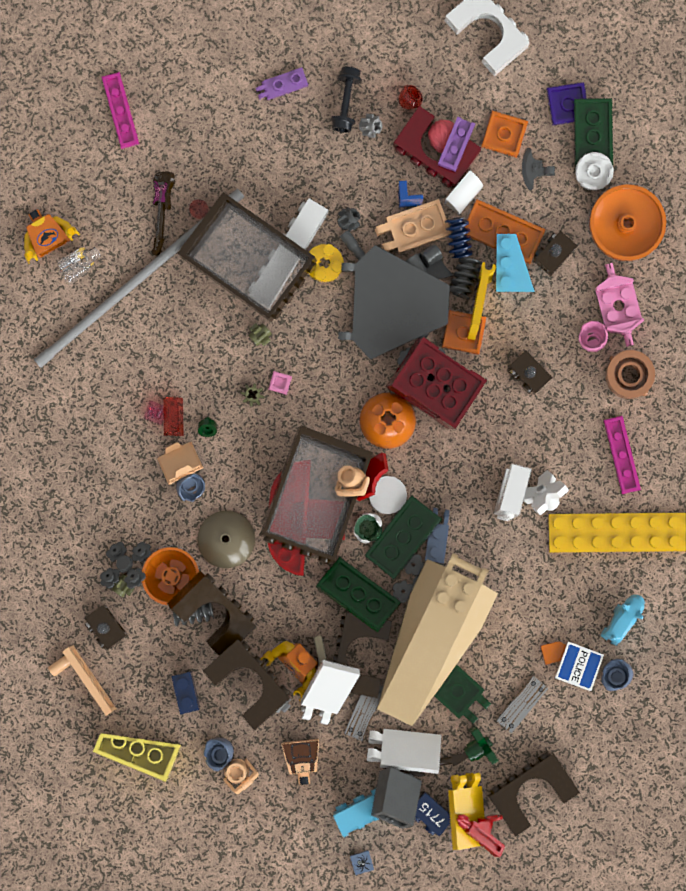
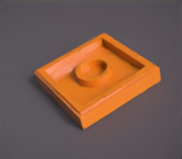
[481,110,528,158]
[442,310,487,355]

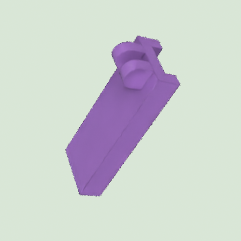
[438,117,475,172]

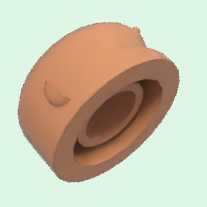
[605,350,655,399]

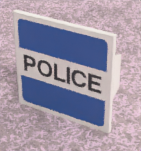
[555,642,604,691]

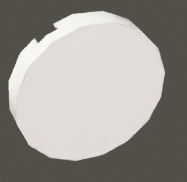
[575,152,614,191]
[369,476,407,514]

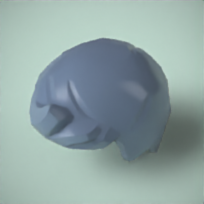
[601,659,633,691]
[203,737,234,771]

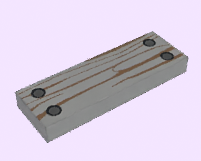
[496,676,548,733]
[344,685,383,741]

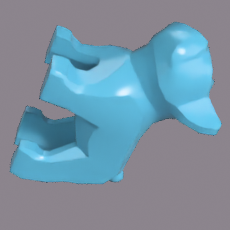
[600,594,645,646]

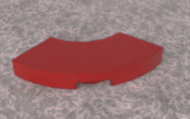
[356,452,389,501]

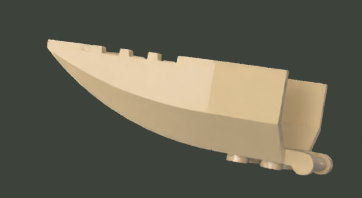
[377,553,498,726]

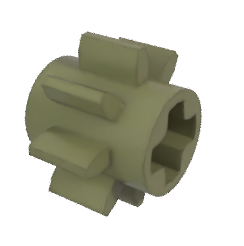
[248,323,272,346]
[241,383,265,408]
[112,574,135,597]

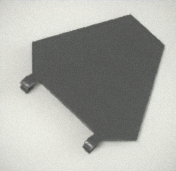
[338,245,450,360]

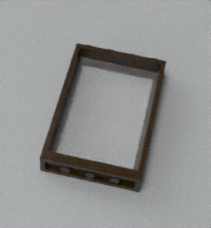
[178,192,317,322]
[259,425,373,564]

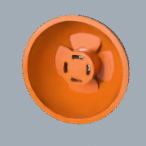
[360,393,416,449]
[142,547,199,605]

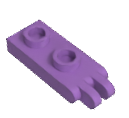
[256,68,308,100]

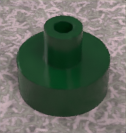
[198,417,217,437]

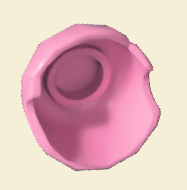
[579,321,608,352]

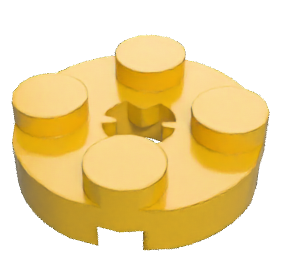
[308,244,343,282]

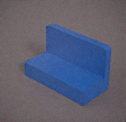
[398,181,423,208]

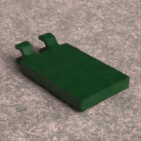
[434,664,491,724]

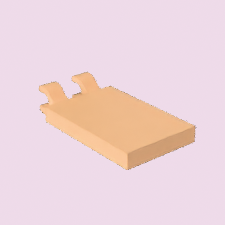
[375,199,451,254]

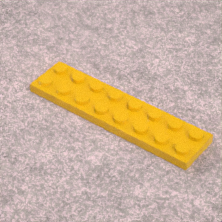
[548,513,686,553]

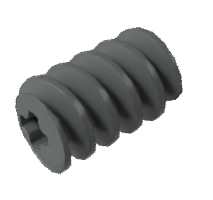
[450,257,482,300]
[173,602,214,627]

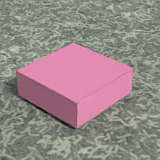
[268,371,292,395]

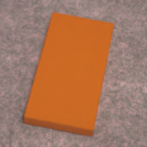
[465,199,546,264]

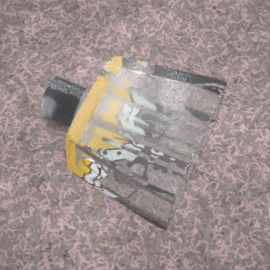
[57,247,101,286]

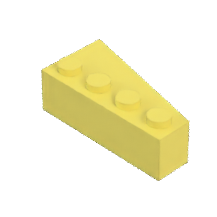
[93,733,181,782]

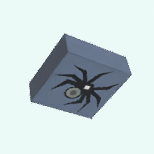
[350,850,374,875]

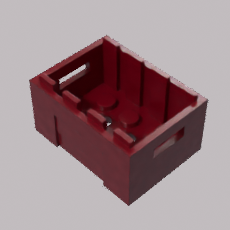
[386,337,487,429]

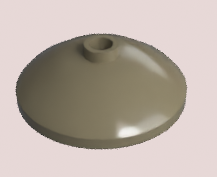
[198,511,255,568]

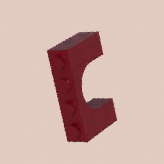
[393,106,482,188]

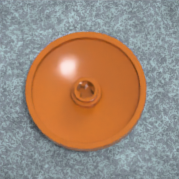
[589,184,666,261]

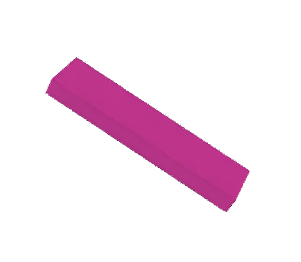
[102,72,139,149]
[603,416,641,494]

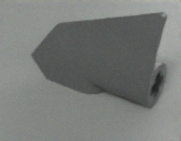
[406,244,453,279]

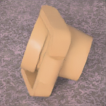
[335,465,370,496]
[223,758,259,794]

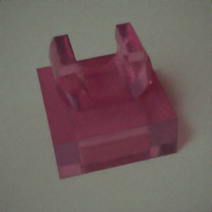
[143,401,168,425]

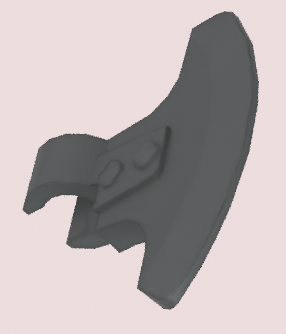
[522,147,555,191]

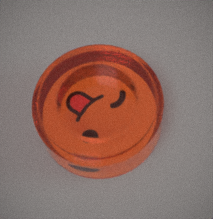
[189,199,208,219]

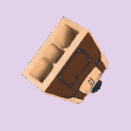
[282,739,319,785]

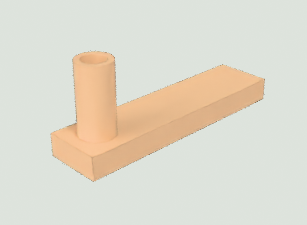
[48,645,116,716]

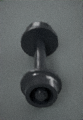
[330,66,362,133]

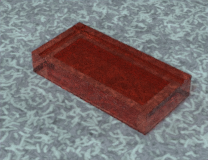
[163,397,184,436]

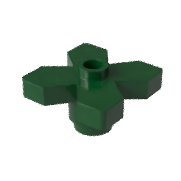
[463,725,499,765]

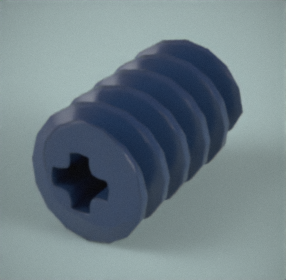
[445,217,473,258]

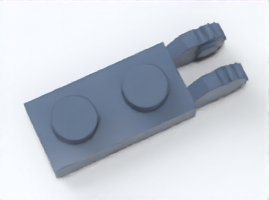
[425,508,450,564]

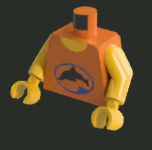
[24,209,80,264]
[261,641,318,701]

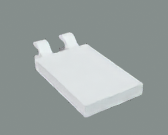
[301,660,360,725]
[367,729,441,774]

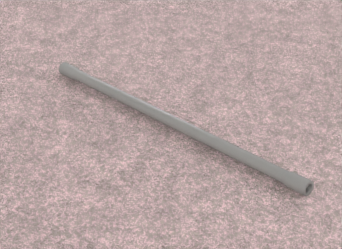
[34,188,244,368]

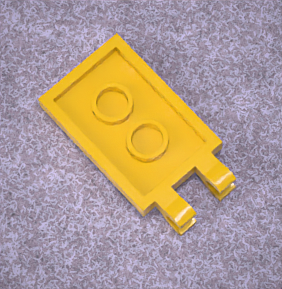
[468,262,496,340]
[448,773,484,850]

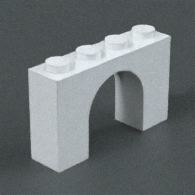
[445,0,530,76]
[494,464,531,521]

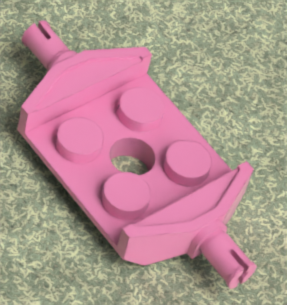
[595,263,644,347]

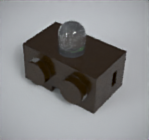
[534,231,578,277]
[508,350,553,395]
[84,604,128,650]

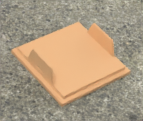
[157,442,203,485]

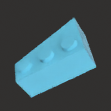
[496,234,535,292]
[333,788,379,838]

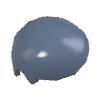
[176,473,205,502]

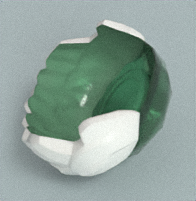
[353,513,382,543]

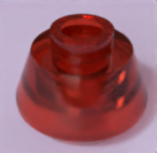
[398,85,423,110]

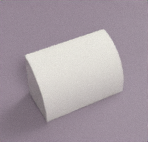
[445,171,483,215]

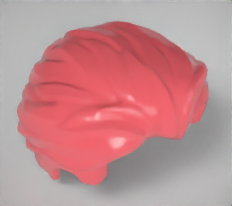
[428,119,454,153]

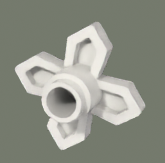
[523,470,569,515]

